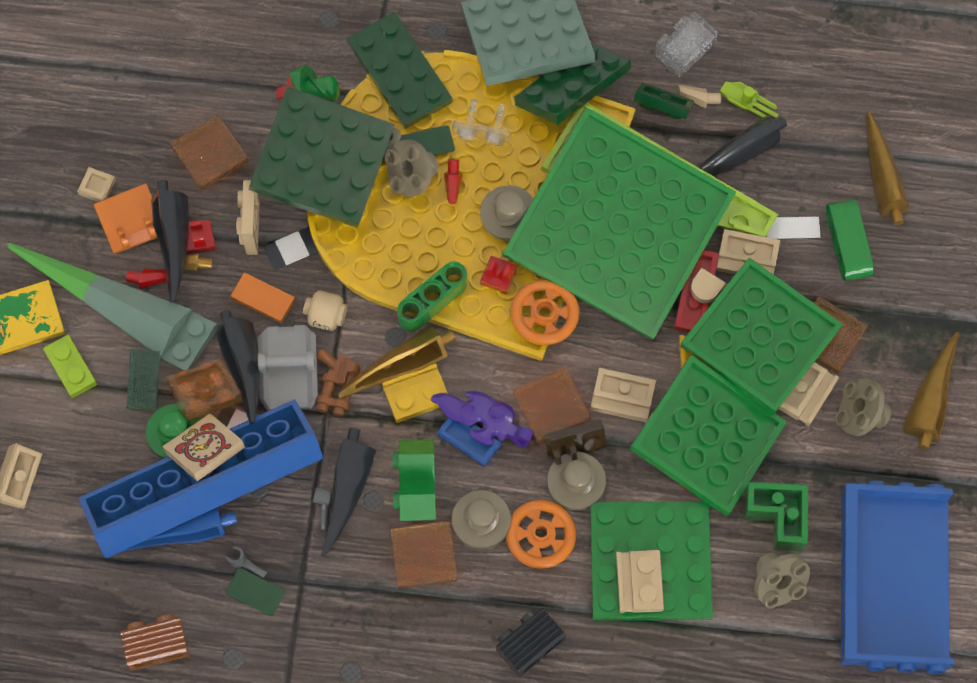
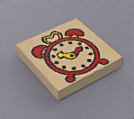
[163,414,245,481]

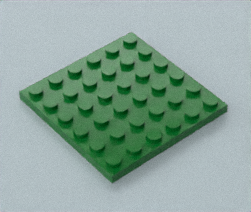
[502,107,736,340]

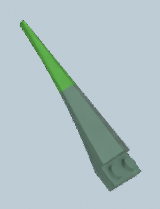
[7,243,218,375]

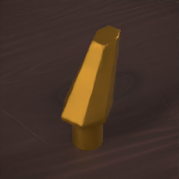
[183,253,212,271]

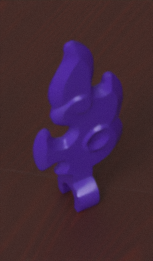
[431,391,533,449]

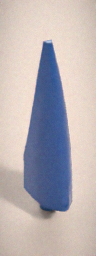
[122,507,238,552]

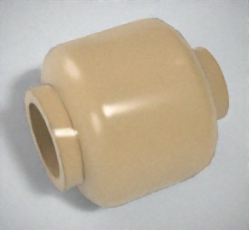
[303,290,347,331]

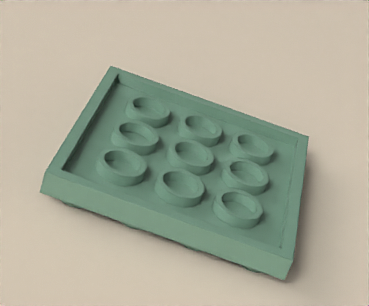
[461,0,595,86]

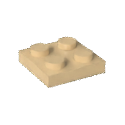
[236,180,260,255]

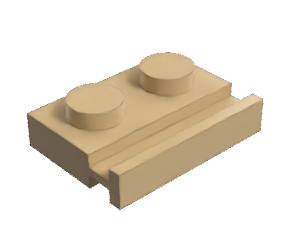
[716,229,780,275]
[779,363,839,427]
[590,368,656,423]
[616,550,664,613]

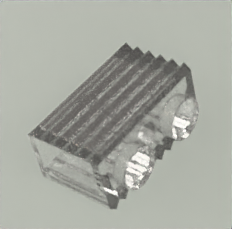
[655,12,719,78]

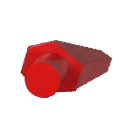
[444,159,462,204]
[126,268,167,289]

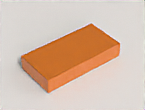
[231,272,295,324]

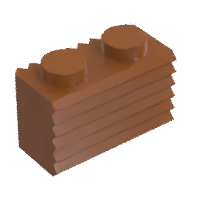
[120,614,190,671]

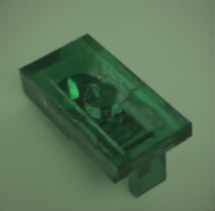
[126,350,161,410]

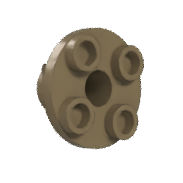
[385,139,438,197]
[480,185,534,243]
[835,378,891,436]
[547,452,606,511]
[452,490,511,549]
[754,552,810,609]

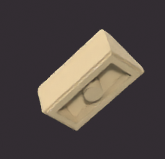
[0,443,42,509]

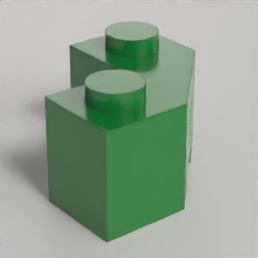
[393,439,436,521]

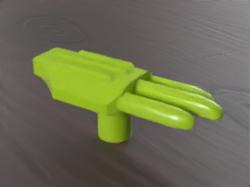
[719,81,778,118]

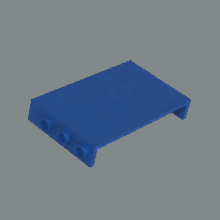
[841,481,954,674]

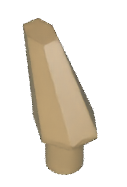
[678,85,721,108]

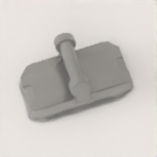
[258,325,318,411]

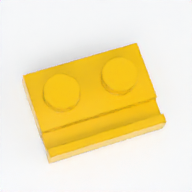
[382,363,448,423]

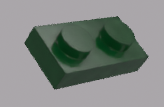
[633,82,694,120]

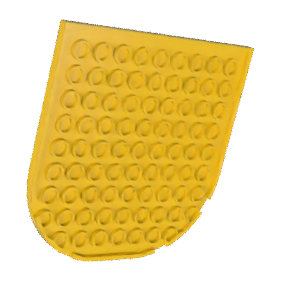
[307,50,636,361]

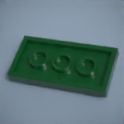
[347,12,453,129]
[514,43,631,125]

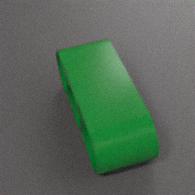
[826,199,874,281]
[397,261,467,332]

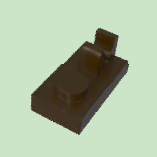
[545,419,606,465]

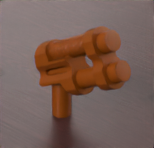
[315,349,361,417]

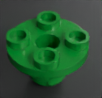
[290,65,340,102]
[146,403,202,459]

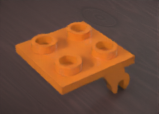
[93,184,157,255]

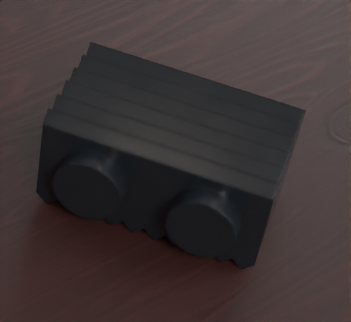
[496,608,566,678]

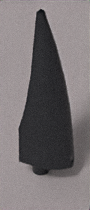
[698,115,787,176]
[151,180,189,302]
[217,310,259,424]
[321,428,377,557]

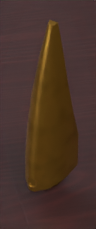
[866,112,909,226]
[337,326,456,398]
[902,332,960,450]

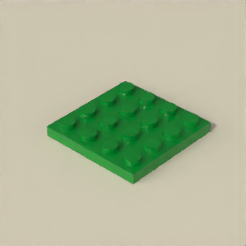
[680,257,843,415]
[629,355,787,516]
[590,502,713,620]

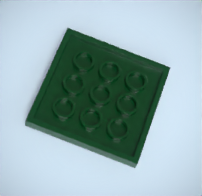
[249,86,395,228]

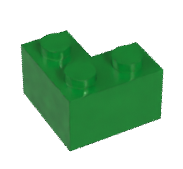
[744,482,808,552]

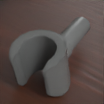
[313,487,332,530]
[226,546,267,578]

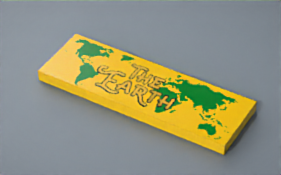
[0,280,65,355]

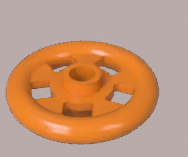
[510,279,580,345]
[506,500,576,569]

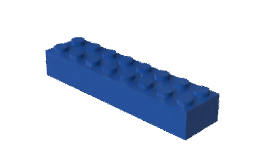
[78,399,324,559]

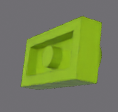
[43,334,97,399]

